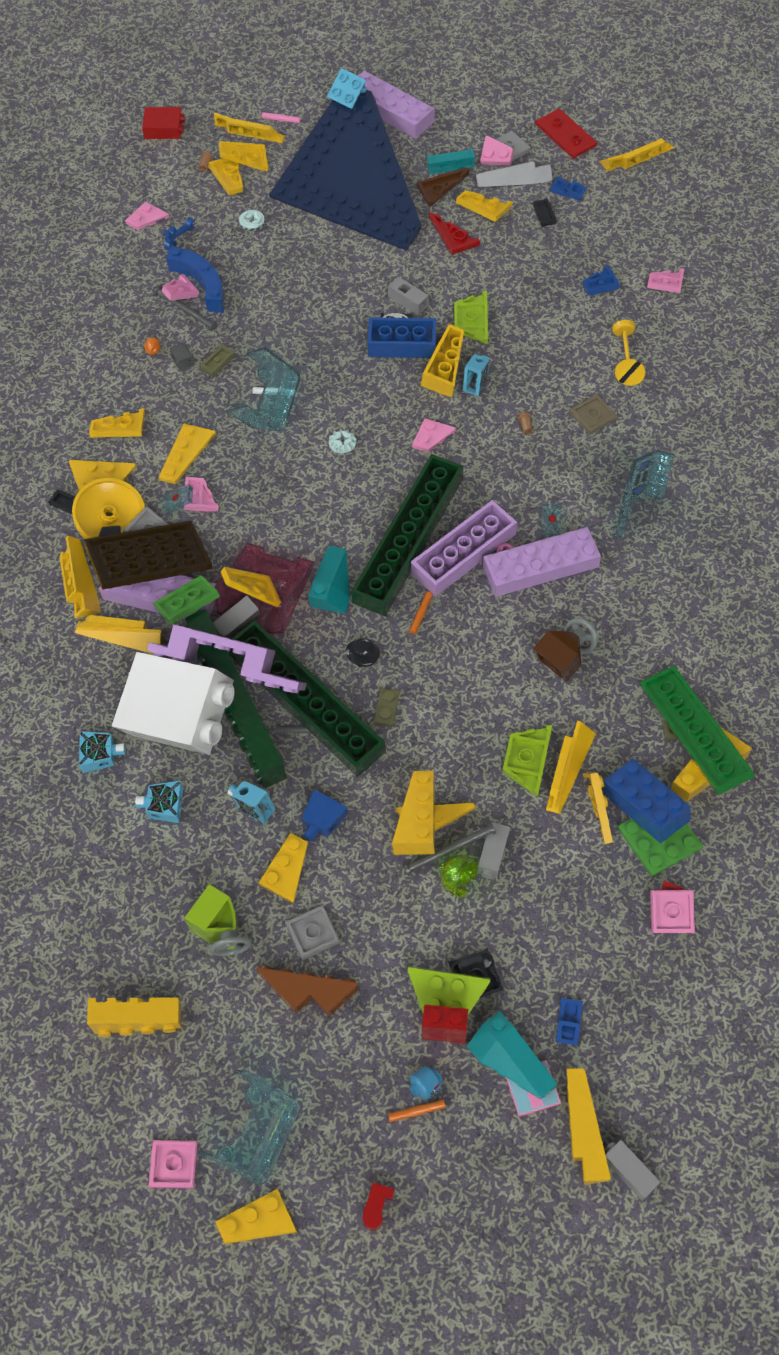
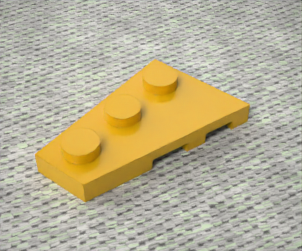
[456,190,513,222]
[89,408,145,437]
[215,1189,297,1244]

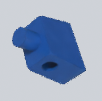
[302,790,348,842]

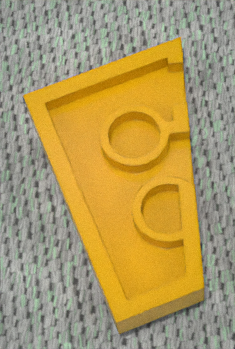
[218,141,268,171]
[208,158,243,196]
[221,567,281,608]
[259,833,308,904]

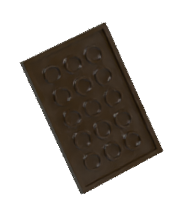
[84,521,212,590]

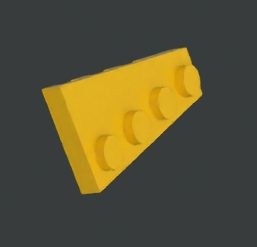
[158,424,216,484]

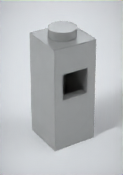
[388,277,429,315]
[213,596,260,638]
[478,822,510,879]
[604,1140,661,1201]

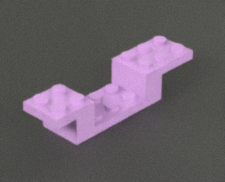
[147,625,307,693]

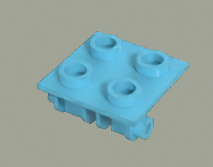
[327,68,367,109]

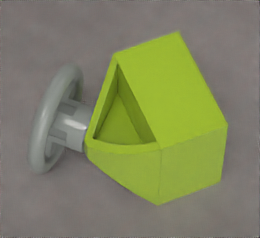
[184,884,251,956]

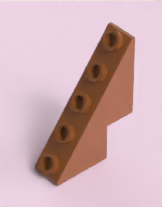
[256,965,359,1017]

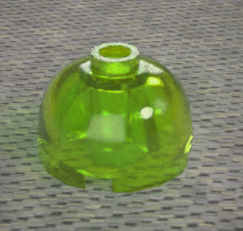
[439,855,478,898]

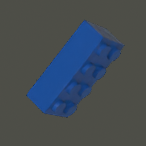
[367,317,436,358]
[603,759,691,844]

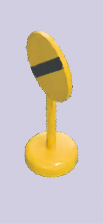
[612,320,645,386]

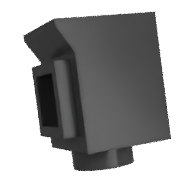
[170,343,195,371]

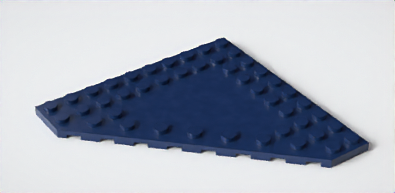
[269,90,422,251]

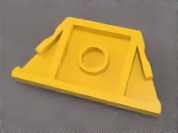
[69,460,136,491]

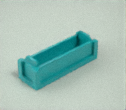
[427,148,475,174]

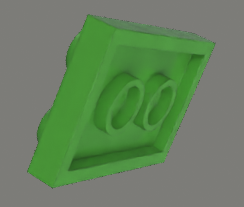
[153,575,220,625]

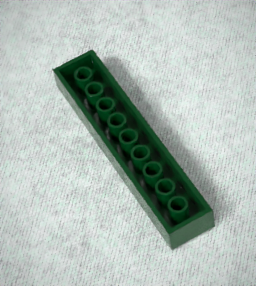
[351,454,464,617]
[184,609,287,788]
[228,620,386,777]

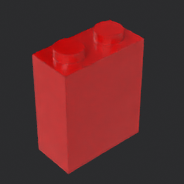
[142,107,185,139]
[422,1004,468,1044]

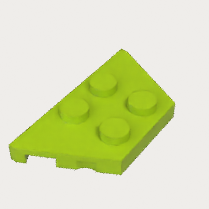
[454,291,488,344]
[502,725,552,796]
[408,966,491,1015]

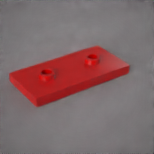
[535,108,598,159]

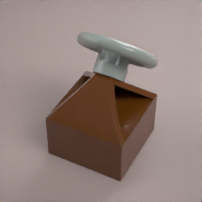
[533,618,598,682]

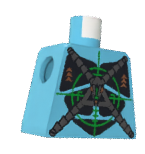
[463,354,490,396]
[79,731,126,773]
[135,781,183,823]
[228,781,275,825]

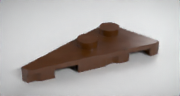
[417,167,469,207]

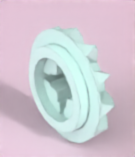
[239,210,264,231]
[329,429,356,453]

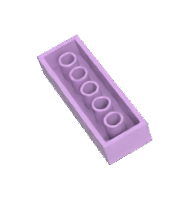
[358,71,435,139]
[411,500,517,597]
[483,527,601,597]
[99,575,219,619]

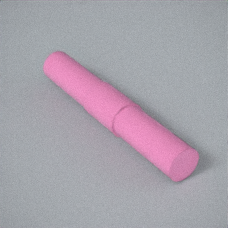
[261,112,301,123]

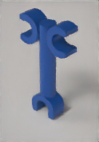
[164,217,195,251]

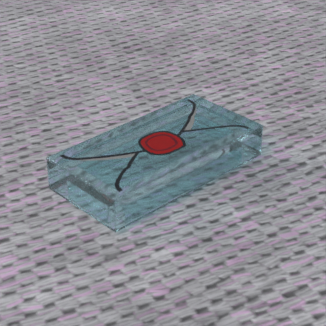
[162,484,193,514]
[542,503,561,537]

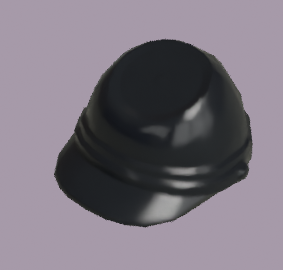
[345,638,380,667]

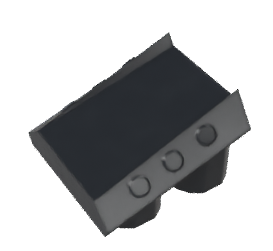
[448,948,503,998]

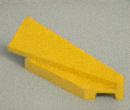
[213,113,285,143]
[599,138,674,171]
[60,535,101,619]
[75,615,164,654]
[546,721,596,814]
[566,1068,611,1185]

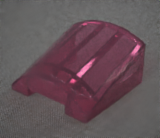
[215,543,314,634]

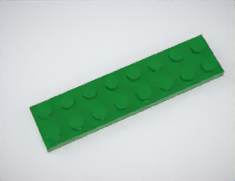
[640,666,755,795]

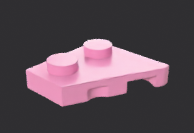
[480,136,514,166]
[125,201,169,230]
[647,268,684,293]
[162,274,199,301]
[412,419,456,452]
[184,477,219,512]

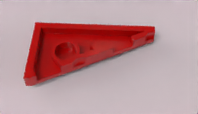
[429,212,480,255]

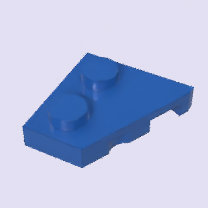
[582,265,620,296]

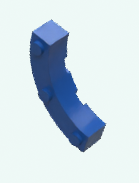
[166,246,225,313]

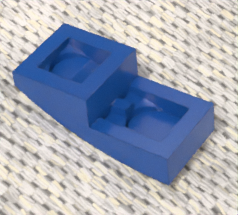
[549,177,586,200]
[556,998,583,1045]

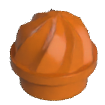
[144,338,161,355]

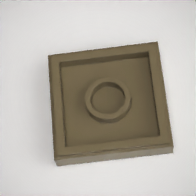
[569,394,618,435]

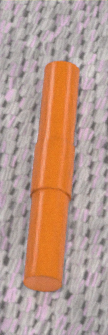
[409,591,433,635]
[388,1099,446,1122]

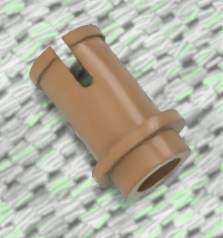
[198,151,213,172]
[518,412,534,434]

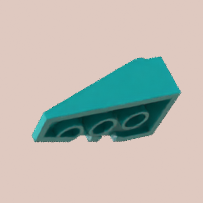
[308,546,350,614]
[467,1011,558,1100]

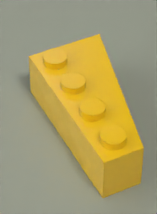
[420,324,464,397]
[671,727,752,802]
[392,771,435,855]
[87,998,181,1037]

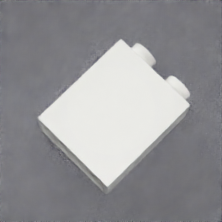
[112,652,234,755]

